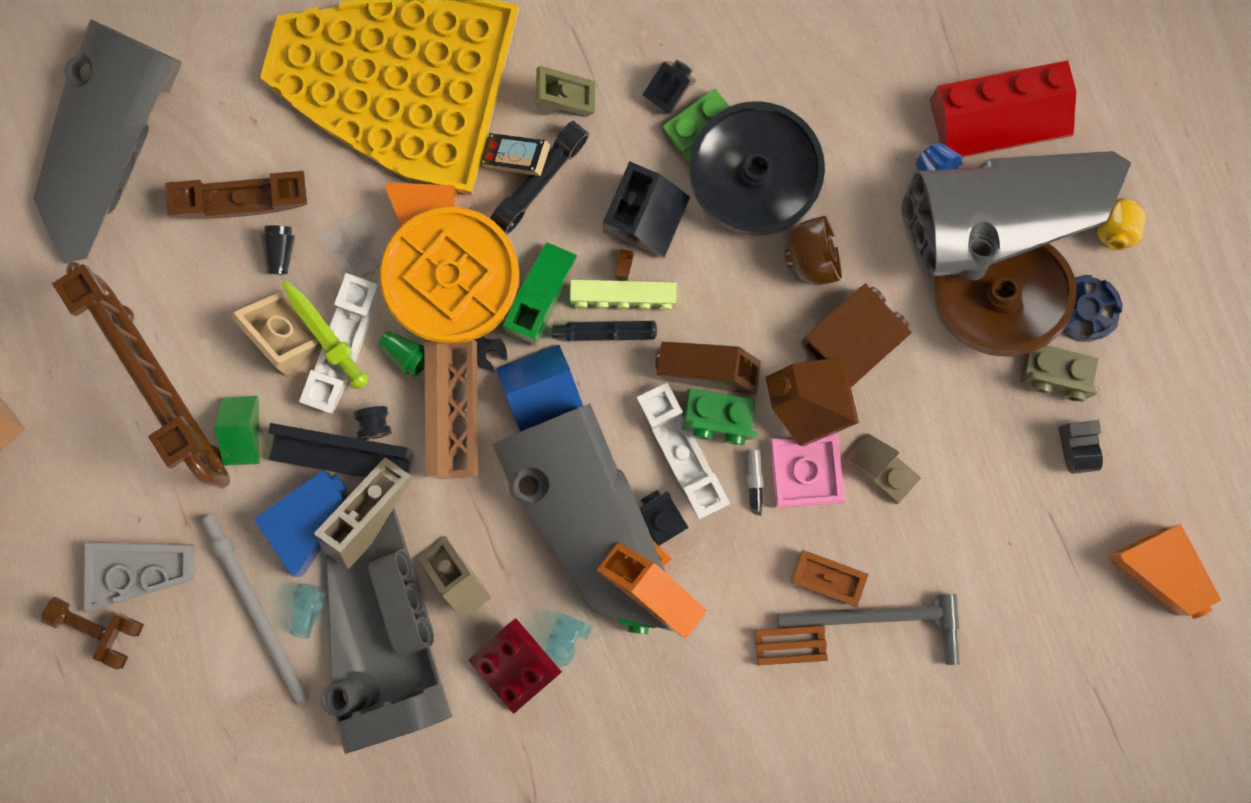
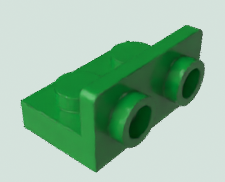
[681,388,757,445]

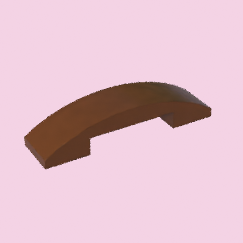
[166,170,308,219]

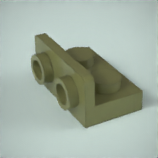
[1021,345,1099,402]

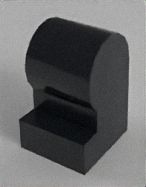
[1058,420,1103,474]

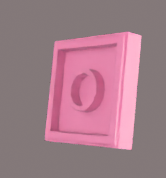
[769,434,845,508]

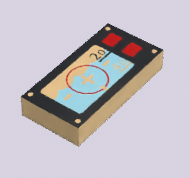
[480,133,550,176]

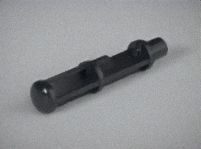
[552,320,658,342]

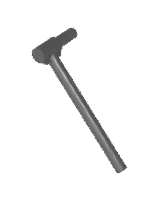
[777,594,960,665]

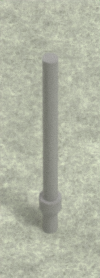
[201,514,309,705]

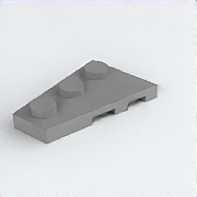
[84,542,194,613]

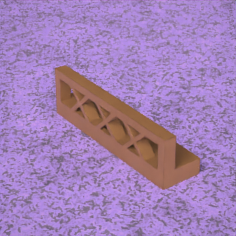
[424,340,478,479]

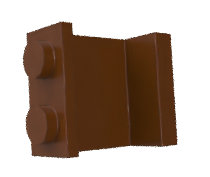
[801,283,912,387]

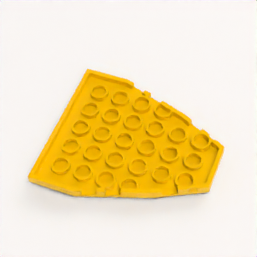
[260,0,519,195]

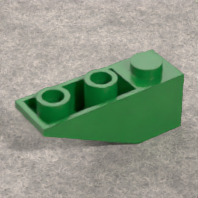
[503,242,577,347]

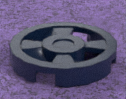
[1063,275,1123,342]

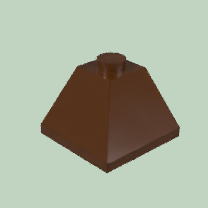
[765,358,859,447]

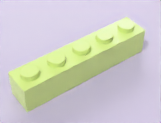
[570,280,677,311]

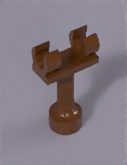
[41,597,144,670]

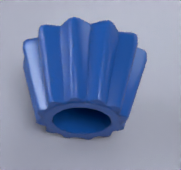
[916,142,963,171]

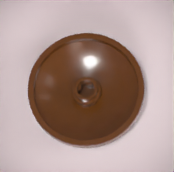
[935,244,1077,357]

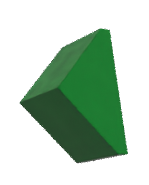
[214,396,260,466]

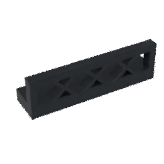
[268,423,413,478]

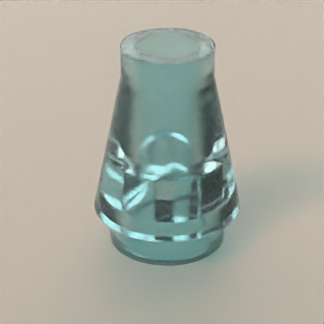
[289,583,327,638]

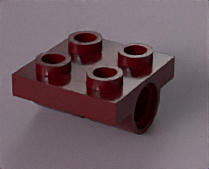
[468,618,562,714]

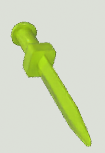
[283,281,368,389]

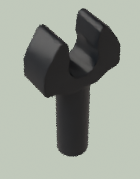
[475,336,508,372]

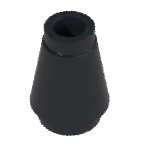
[261,225,295,275]

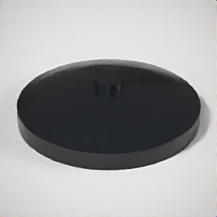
[689,101,825,236]

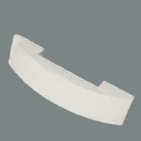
[299,273,379,414]
[637,383,730,520]

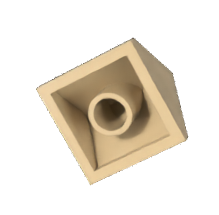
[231,291,322,375]

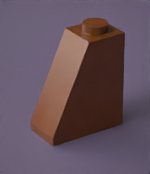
[655,341,761,394]

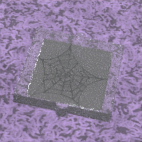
[317,207,388,278]

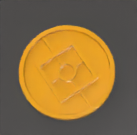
[380,207,519,344]

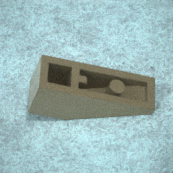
[314,457,412,570]

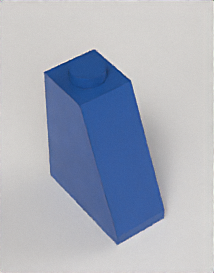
[253,470,348,577]

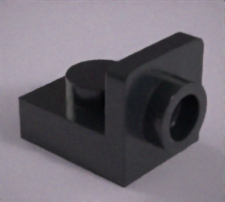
[642,59,697,114]
[639,490,689,546]

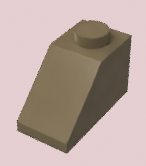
[418,536,491,620]

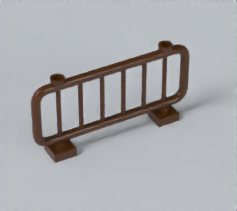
[52,262,230,489]

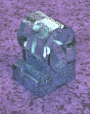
[545,612,593,667]

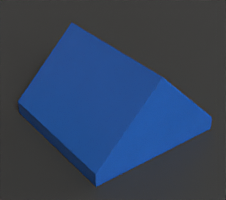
[496,345,583,432]

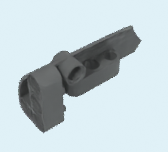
[34,19,182,264]
[901,151,1131,280]
[493,404,672,631]
[321,507,452,754]

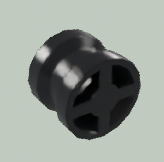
[353,406,392,440]

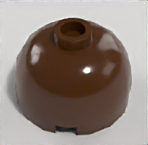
[784,216,842,285]

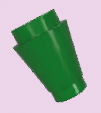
[378,331,425,376]

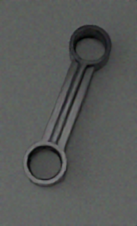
[490,121,590,235]

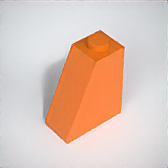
[386,182,458,226]
[1108,524,1221,619]
[597,542,707,639]

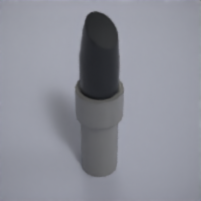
[746,450,764,516]

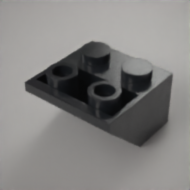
[603,161,690,258]

